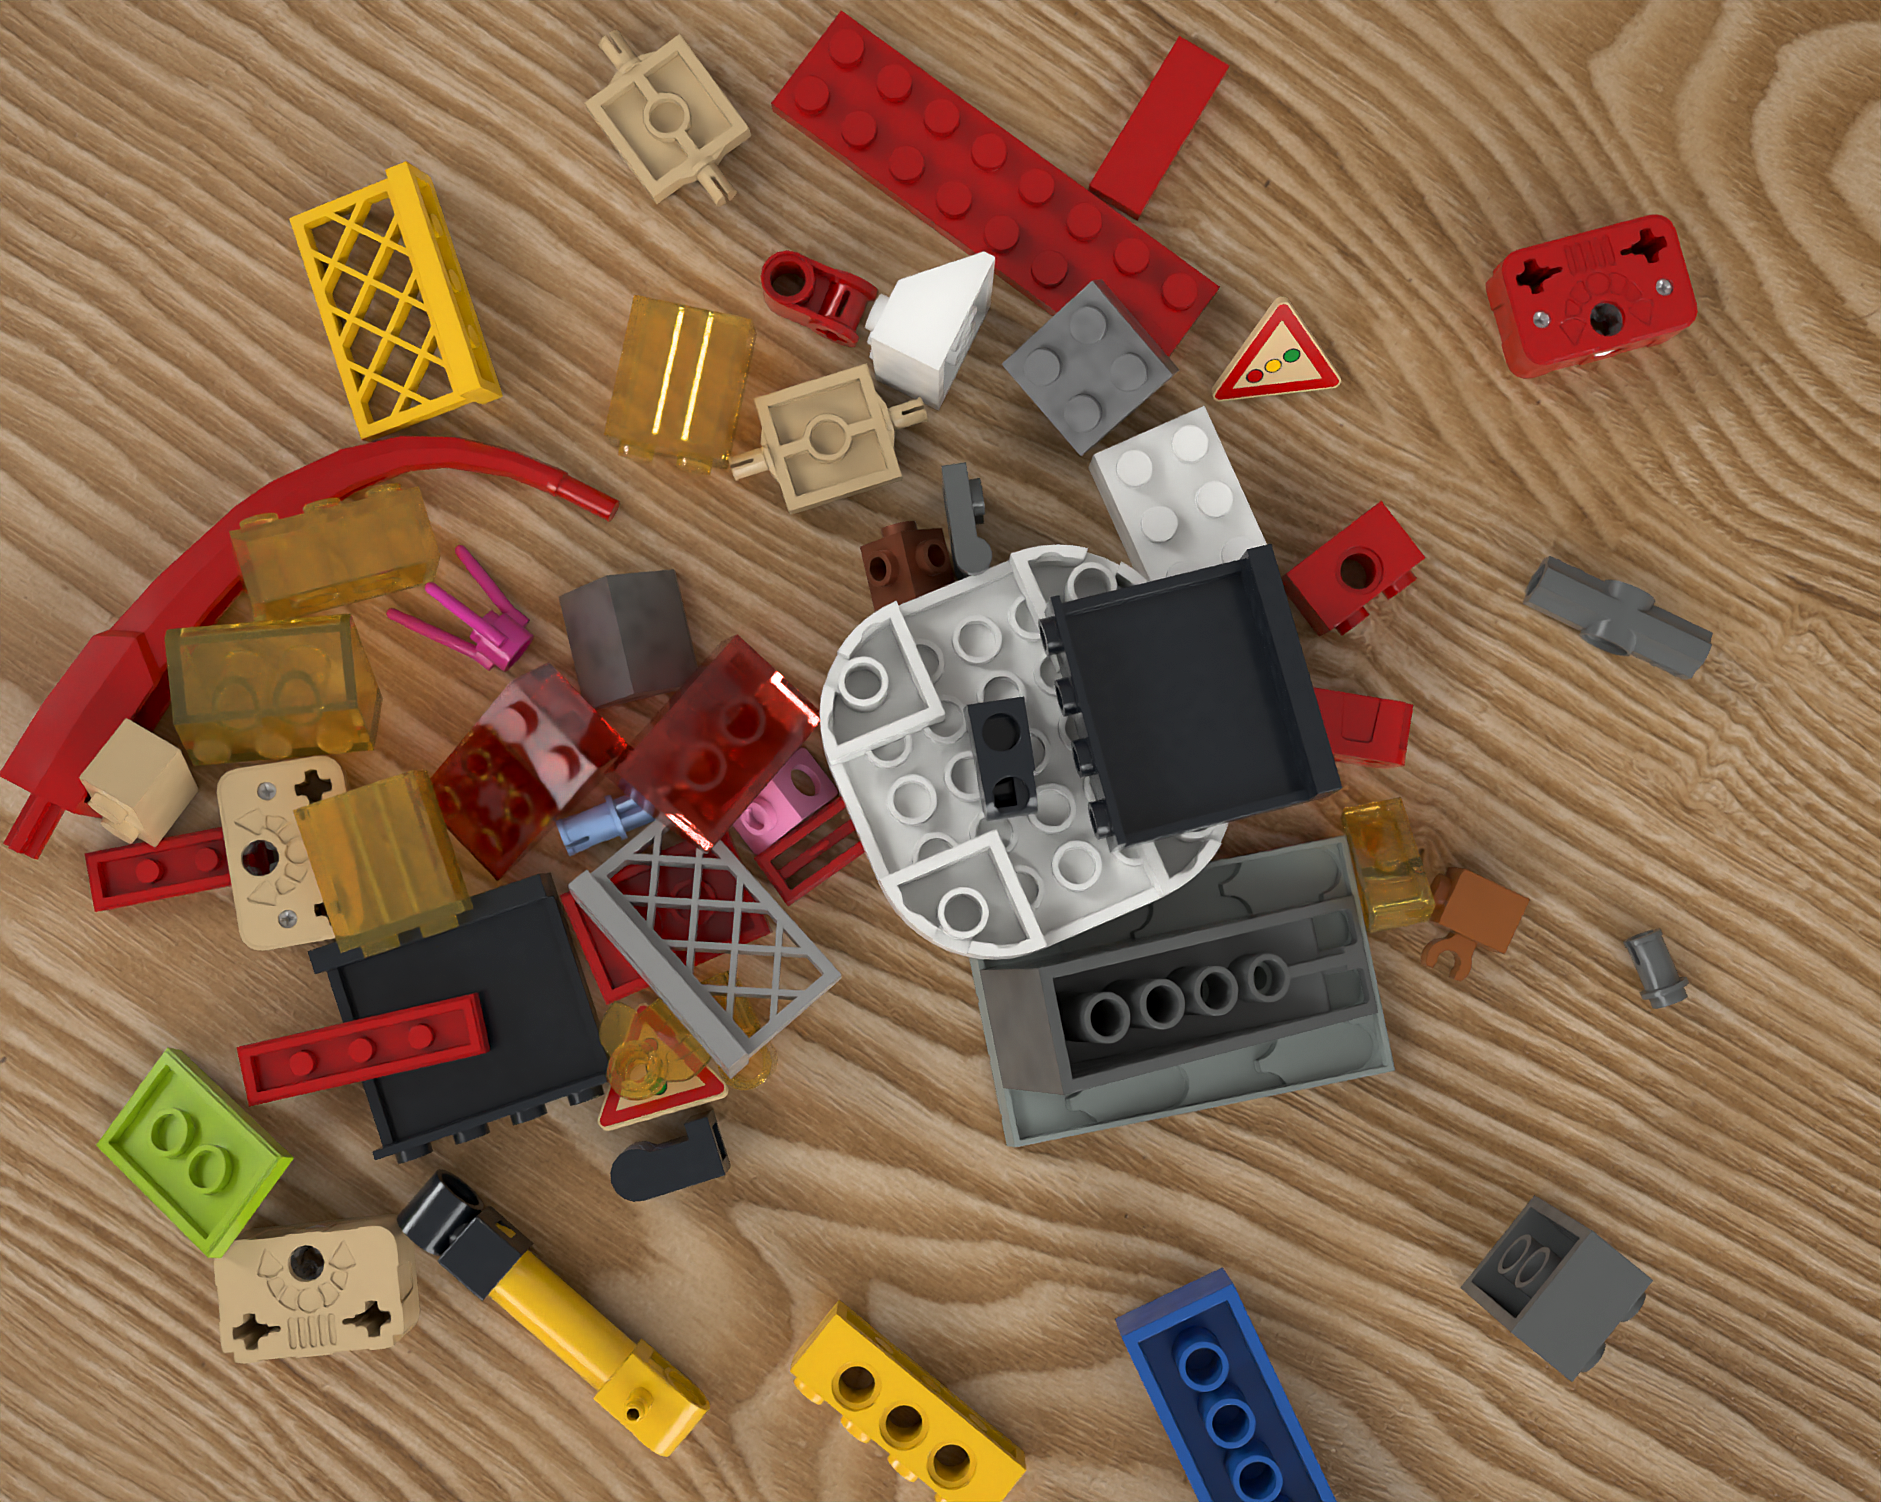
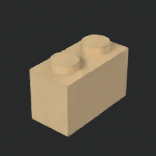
[79,718,199,847]

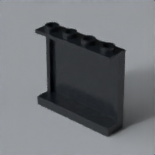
[1038,544,1343,853]
[307,872,615,1164]

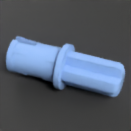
[555,781,677,856]

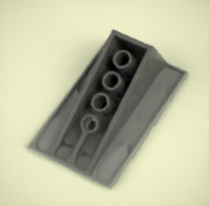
[969,835,1395,1147]

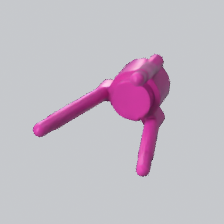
[386,545,534,672]

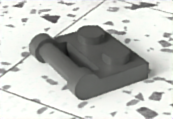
[942,462,992,581]

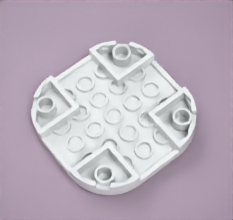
[820,544,1228,960]

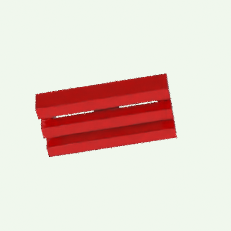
[754,796,865,907]

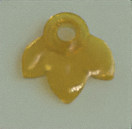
[599,998,712,1101]

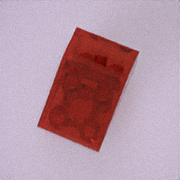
[416,662,631,881]

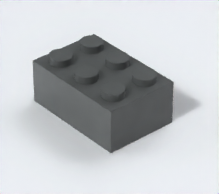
[1460,1195,1653,1382]

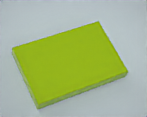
[96,1047,294,1258]

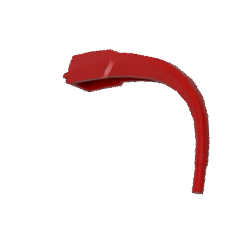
[0,436,620,860]

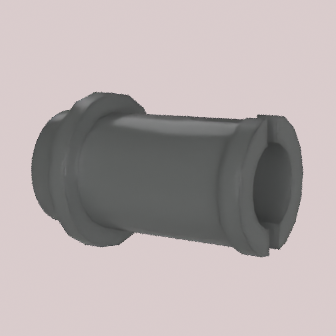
[1623,928,1689,1009]

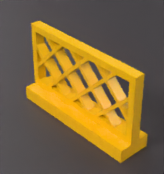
[289,161,503,442]

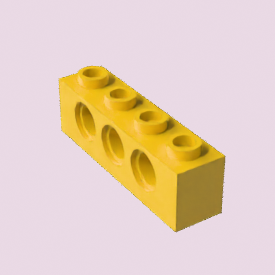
[790,1300,1027,1502]

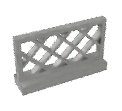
[568,798,842,1079]

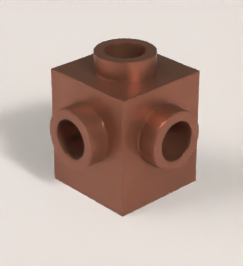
[860,521,955,612]

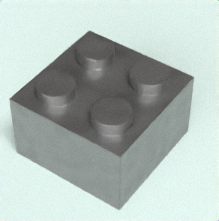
[1002,279,1179,456]

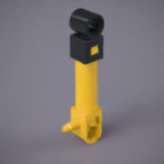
[396,1169,710,1457]

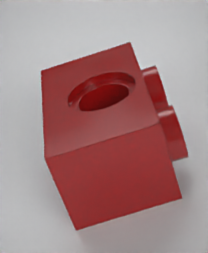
[1281,501,1426,637]

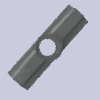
[1523,556,1713,680]

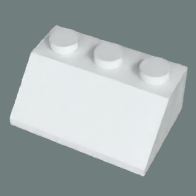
[865,252,995,411]

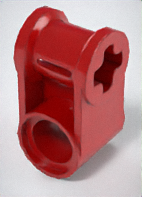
[760,250,879,347]

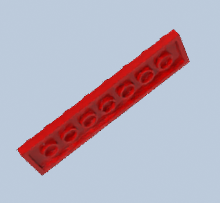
[771,10,1220,357]

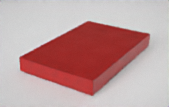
[559,824,773,1005]

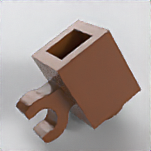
[1420,867,1530,982]

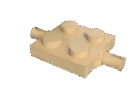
[584,30,751,207]
[728,363,928,515]

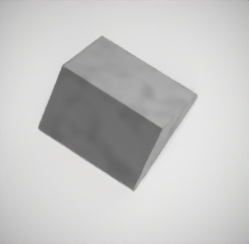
[558,569,702,712]

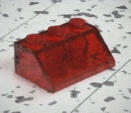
[603,634,820,854]

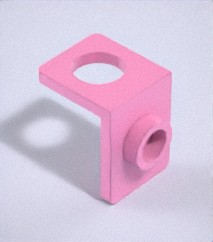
[723,748,838,855]

